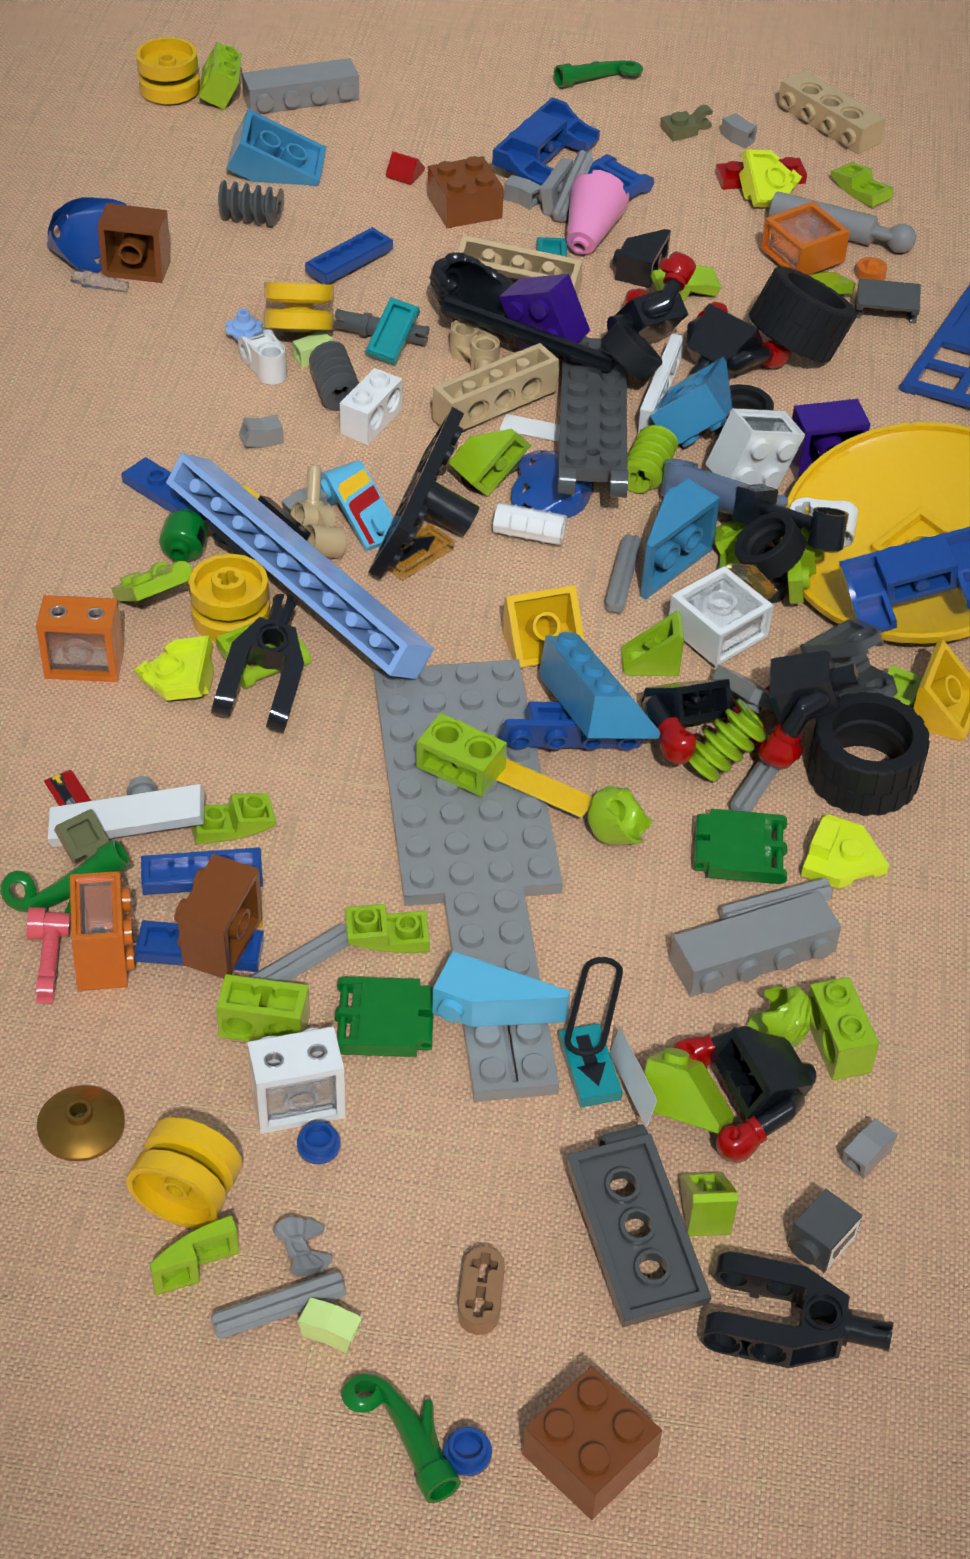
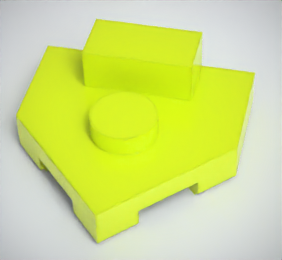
[739,149,802,207]
[134,636,214,701]
[801,814,889,889]

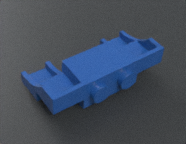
[492,97,600,186]
[839,527,970,632]

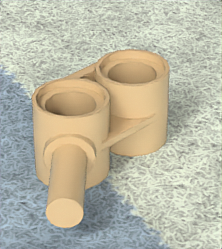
[450,319,500,371]
[290,466,346,559]

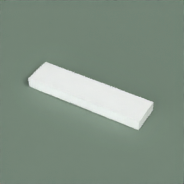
[638,333,684,434]
[48,784,205,847]

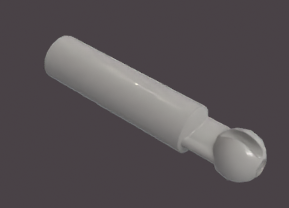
[769,191,916,253]

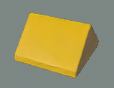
[503,585,585,667]
[913,639,970,741]

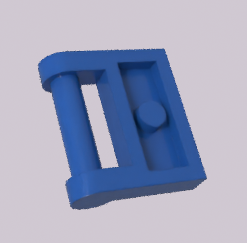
[588,154,654,200]

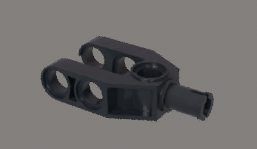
[211,594,304,734]
[701,1252,894,1368]

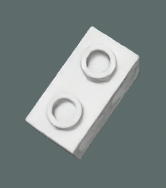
[340,368,402,445]

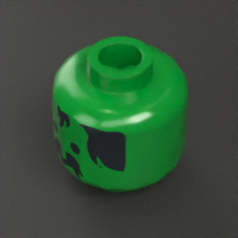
[159,509,208,562]

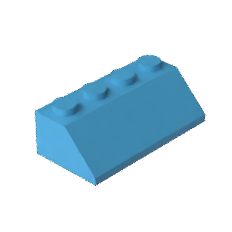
[539,632,660,739]

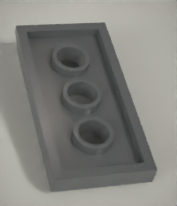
[566,1124,711,1327]

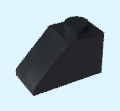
[612,229,671,289]

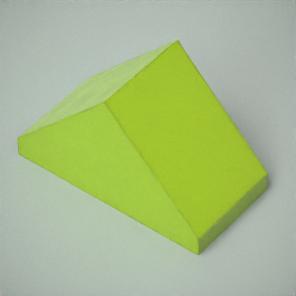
[621,610,684,676]
[679,1172,738,1237]

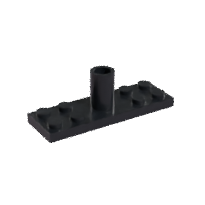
[368,407,480,578]

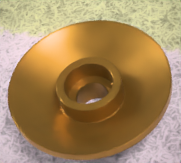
[37,1085,125,1162]

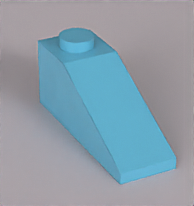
[432,951,570,1027]

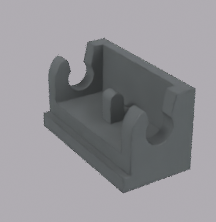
[854,278,921,323]

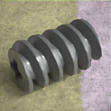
[218,180,284,227]
[309,341,359,411]

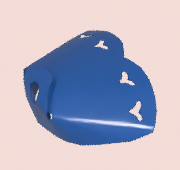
[47,197,126,274]
[512,450,593,518]

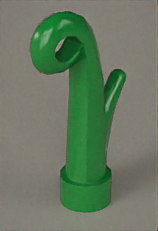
[554,60,643,88]
[0,839,131,914]
[341,1373,461,1503]

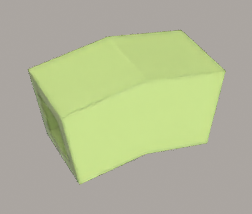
[292,330,333,368]
[298,1297,362,1354]

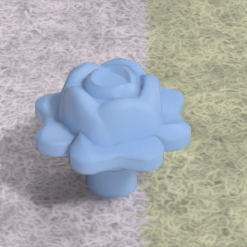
[225,309,263,341]

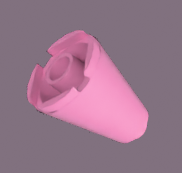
[566,170,630,254]

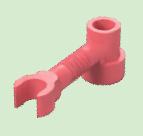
[27,907,71,1004]

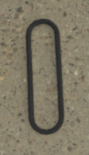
[565,957,623,1056]

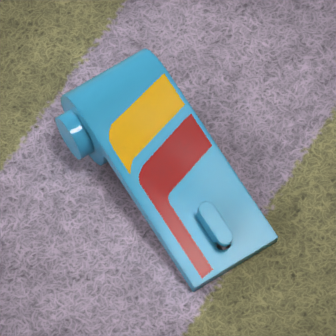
[321,461,393,552]

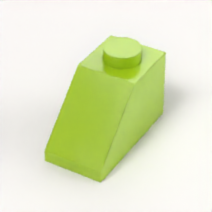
[448,429,532,497]
[644,1048,734,1133]

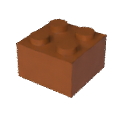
[427,156,504,228]
[97,203,171,283]
[174,854,263,979]
[522,1366,662,1520]

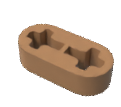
[458,1246,505,1335]

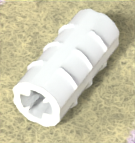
[493,502,567,546]

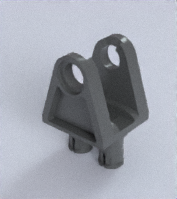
[800,617,898,698]

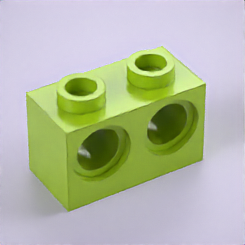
[199,41,242,110]
[416,713,507,797]
[216,974,310,1042]
[808,977,880,1081]

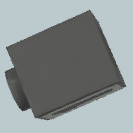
[788,1189,862,1273]

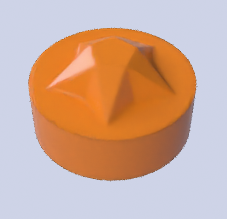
[856,257,888,281]

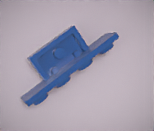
[497,702,644,750]

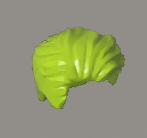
[588,786,652,846]
[747,986,812,1047]

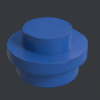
[297,1121,341,1164]
[444,1427,492,1476]

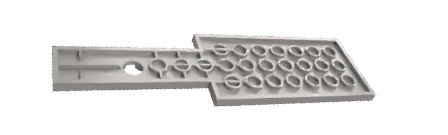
[374,659,563,1102]

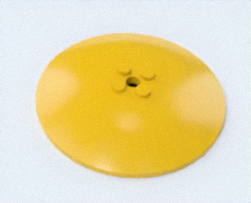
[780,422,970,644]

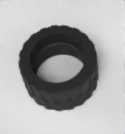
[749,266,857,362]
[807,692,930,816]

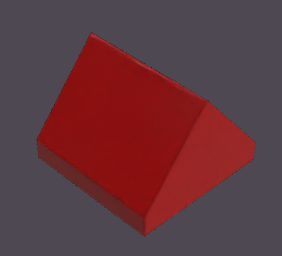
[386,151,425,185]

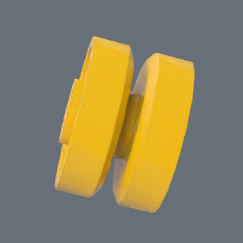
[136,37,200,104]
[264,282,334,332]
[188,553,270,643]
[126,1117,242,1229]

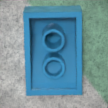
[226,109,326,186]
[650,356,732,447]
[641,478,720,600]

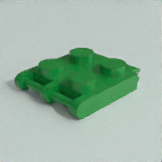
[694,809,787,884]
[334,977,434,1057]

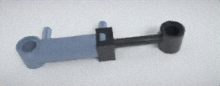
[660,459,849,551]

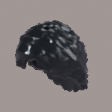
[429,252,515,331]

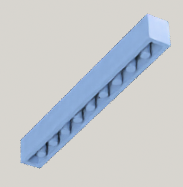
[166,453,434,679]

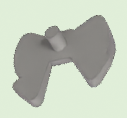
[273,1216,333,1276]

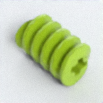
[627,425,678,494]
[689,698,766,782]

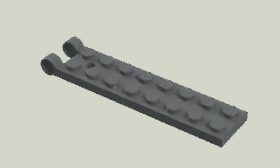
[557,336,628,498]

